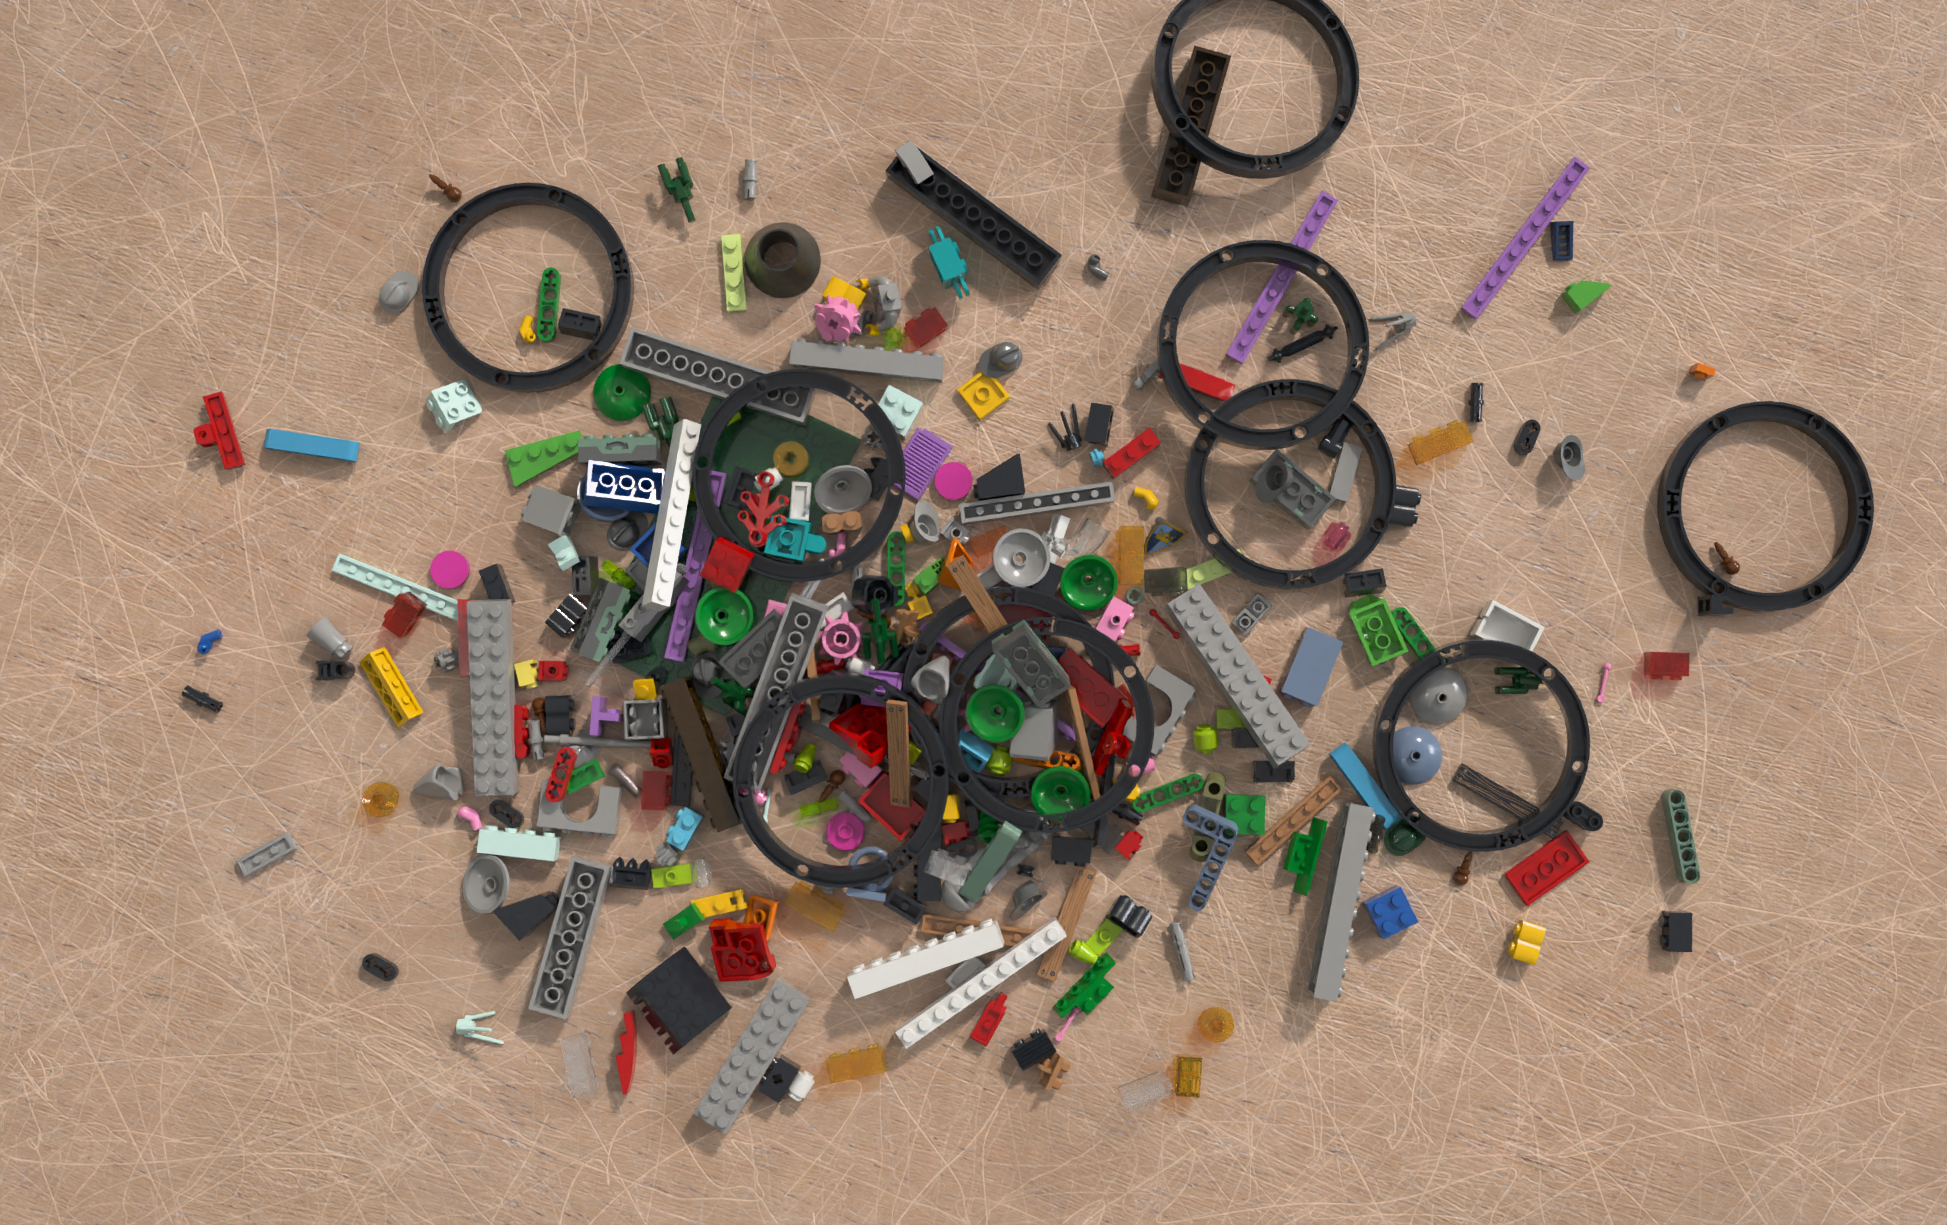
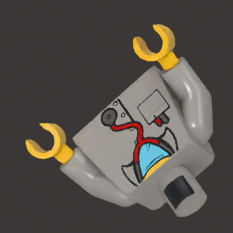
[856,276,902,336]

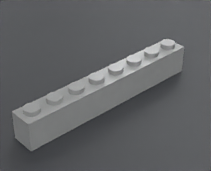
[789,339,945,383]
[959,482,1115,525]

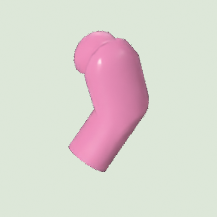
[829,532,847,561]
[457,806,482,831]

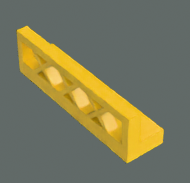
[359,647,424,728]

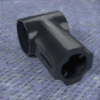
[1317,418,1352,459]

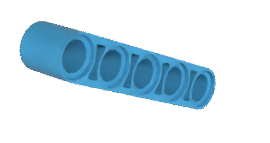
[263,429,360,462]
[1329,742,1401,830]

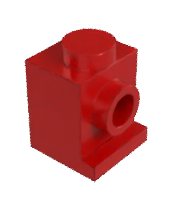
[538,661,569,681]
[650,738,674,769]
[942,820,971,845]
[1113,830,1144,861]

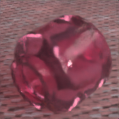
[1322,521,1351,551]

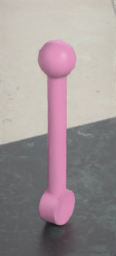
[1596,663,1611,702]
[1055,1006,1081,1041]

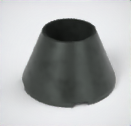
[745,222,821,298]

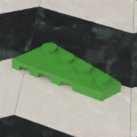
[505,431,582,488]

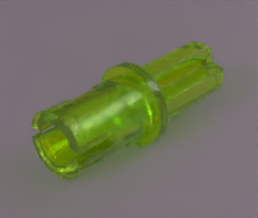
[601,560,635,589]
[799,798,839,818]

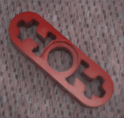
[545,747,577,802]

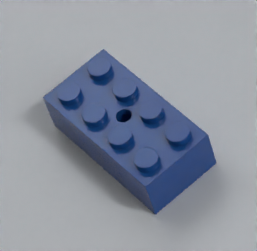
[583,460,666,514]

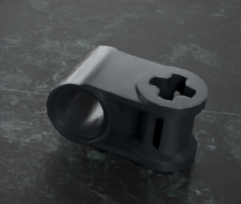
[315,661,355,681]

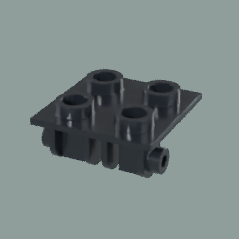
[610,627,653,664]

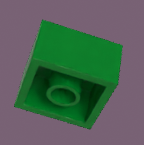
[1223,794,1265,835]

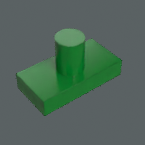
[561,759,605,794]
[663,903,705,940]

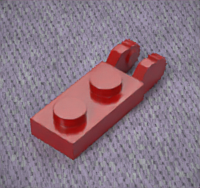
[514,704,530,759]

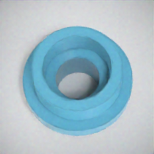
[1090,448,1105,467]

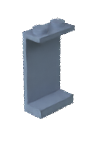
[1279,627,1343,708]

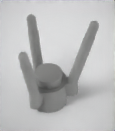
[1370,312,1416,350]

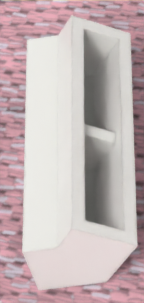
[1045,514,1070,564]

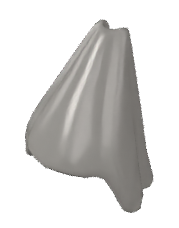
[910,656,949,704]
[413,764,464,800]

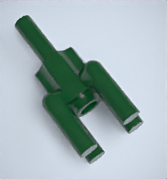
[657,157,696,223]
[1282,298,1319,335]
[641,397,679,450]
[861,599,899,664]
[1494,667,1550,694]
[710,677,755,717]

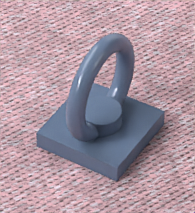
[846,846,894,902]

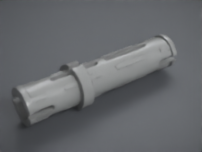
[1169,921,1196,981]

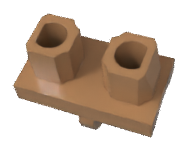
[889,609,920,645]
[1036,1052,1071,1091]

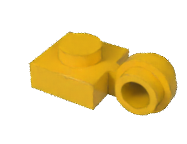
[905,583,933,620]

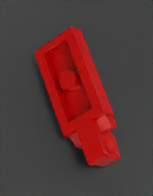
[969,992,1007,1047]

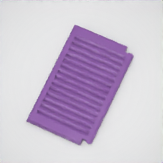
[893,428,953,501]

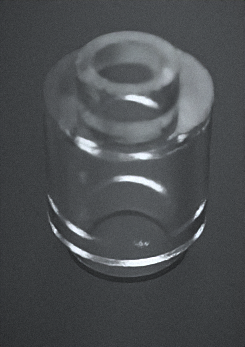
[690,858,713,888]

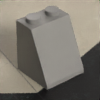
[521,485,581,537]
[1010,697,1059,761]

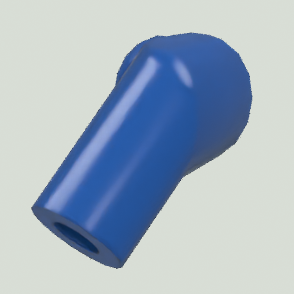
[197,629,223,655]

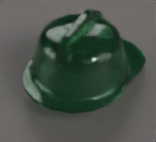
[1384,816,1426,856]

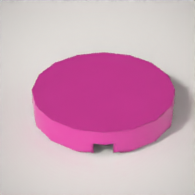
[935,462,973,500]
[430,551,470,589]
[826,812,865,851]

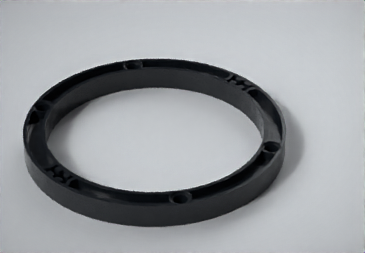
[1151,0,1359,179]
[422,183,634,393]
[1157,240,1370,450]
[693,369,906,582]
[1184,379,1396,590]
[1657,401,1874,612]
[903,585,1115,798]
[939,617,1154,833]
[1372,639,1590,852]
[733,672,949,888]

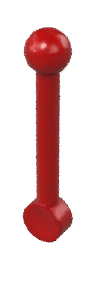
[1149,609,1181,639]

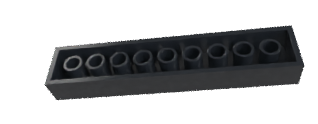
[885,147,1062,290]

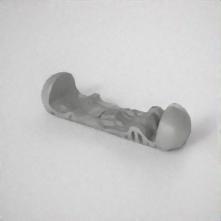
[941,807,1052,912]

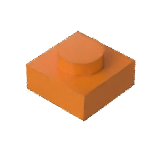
[1689,363,1716,380]

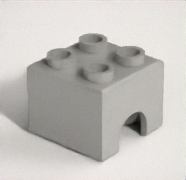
[623,699,668,740]

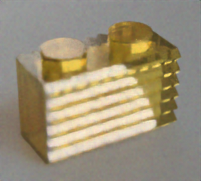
[1172,1054,1202,1098]

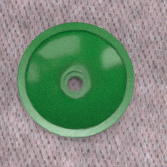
[593,364,651,421]
[1060,554,1118,610]
[695,587,753,645]
[966,684,1025,742]
[1031,766,1090,822]

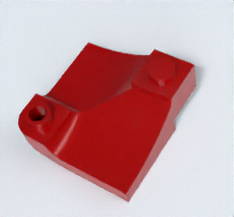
[829,703,912,769]
[709,918,776,982]

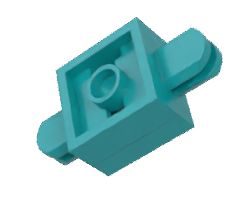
[928,226,970,300]
[754,515,827,562]

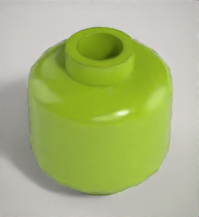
[1193,724,1219,754]
[986,746,1013,776]

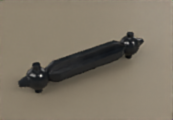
[1268,324,1338,363]

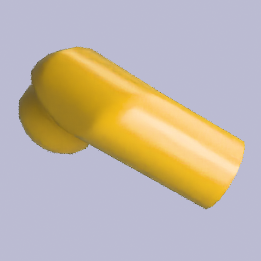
[519,315,536,343]
[1133,487,1158,510]

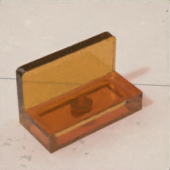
[969,525,1007,559]

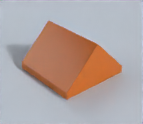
[938,537,974,591]
[744,894,780,941]

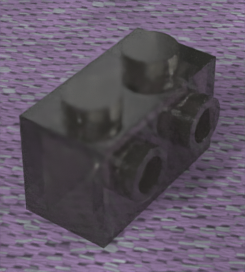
[1144,567,1188,597]

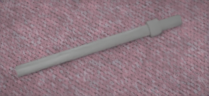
[544,734,662,749]

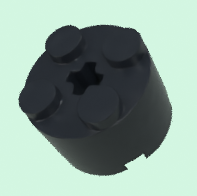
[852,575,897,615]

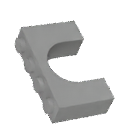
[1123,665,1196,755]
[537,779,623,837]

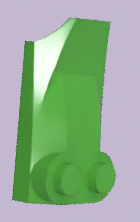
[1349,594,1409,667]

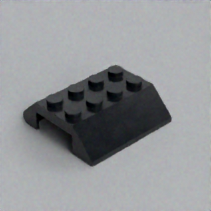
[626,946,732,1055]

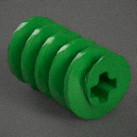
[977,811,1002,844]

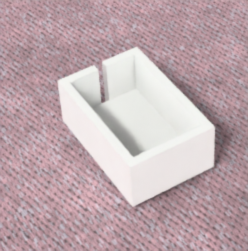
[1470,600,1545,651]

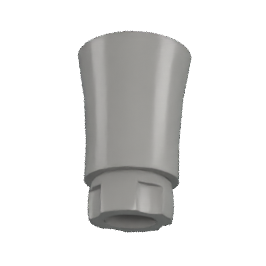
[307,617,353,660]

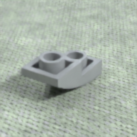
[894,140,934,184]
[1232,593,1272,635]

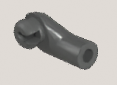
[1088,254,1109,281]
[854,311,875,336]

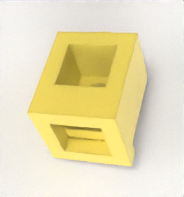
[514,659,539,690]

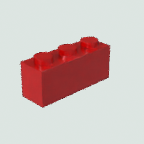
[1103,428,1161,480]

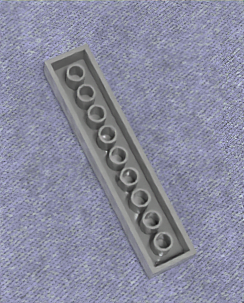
[619,327,817,426]
[1165,584,1310,769]
[723,593,829,791]
[467,599,519,796]
[1307,802,1375,1002]

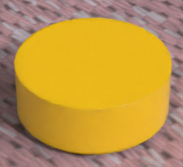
[900,524,914,544]

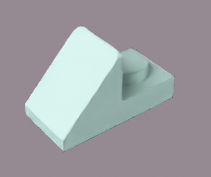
[548,535,580,571]

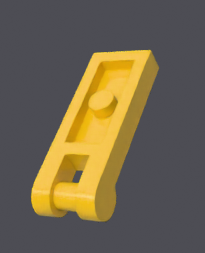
[691,888,748,918]

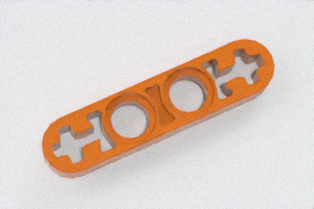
[1013,750,1082,772]

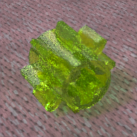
[883,326,907,349]

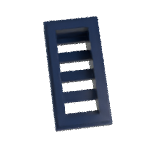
[1550,221,1574,261]

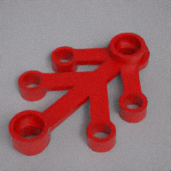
[738,471,789,547]

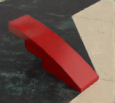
[1158,363,1235,402]
[615,1010,637,1095]

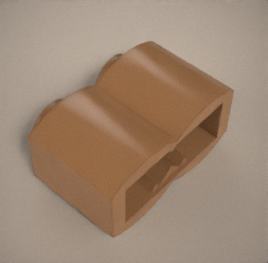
[822,511,863,535]

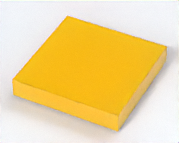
[957,371,1010,421]

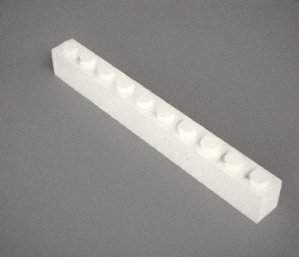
[642,419,701,611]
[895,917,1067,1049]

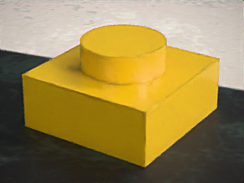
[633,679,657,700]

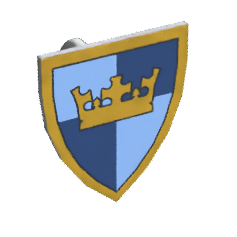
[1144,517,1188,555]

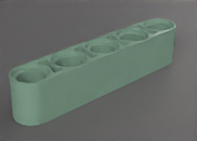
[1662,789,1700,884]
[958,821,1022,903]

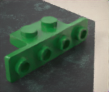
[1283,817,1328,896]
[1053,952,1116,1018]

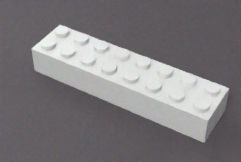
[847,918,1005,999]

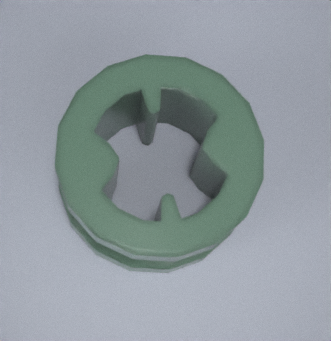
[1126,587,1143,604]

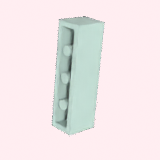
[477,825,561,861]

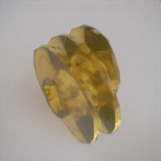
[773,441,809,476]
[362,782,399,817]
[1198,1006,1234,1042]

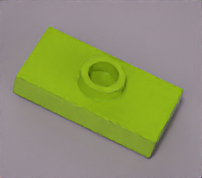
[1216,709,1246,729]
[651,863,693,888]
[1085,918,1123,956]

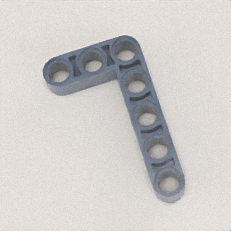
[1183,805,1239,911]

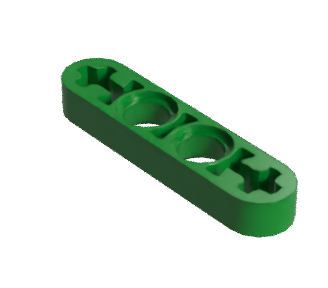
[537,267,561,343]
[888,531,905,607]
[1391,607,1435,658]
[1132,774,1204,812]

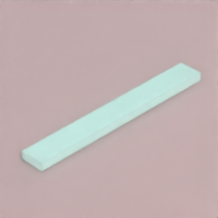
[331,553,458,621]

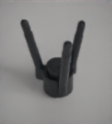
[1048,403,1082,451]

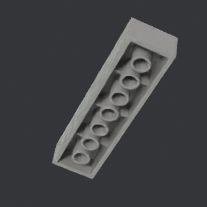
[528,855,613,1019]
[693,977,811,1134]

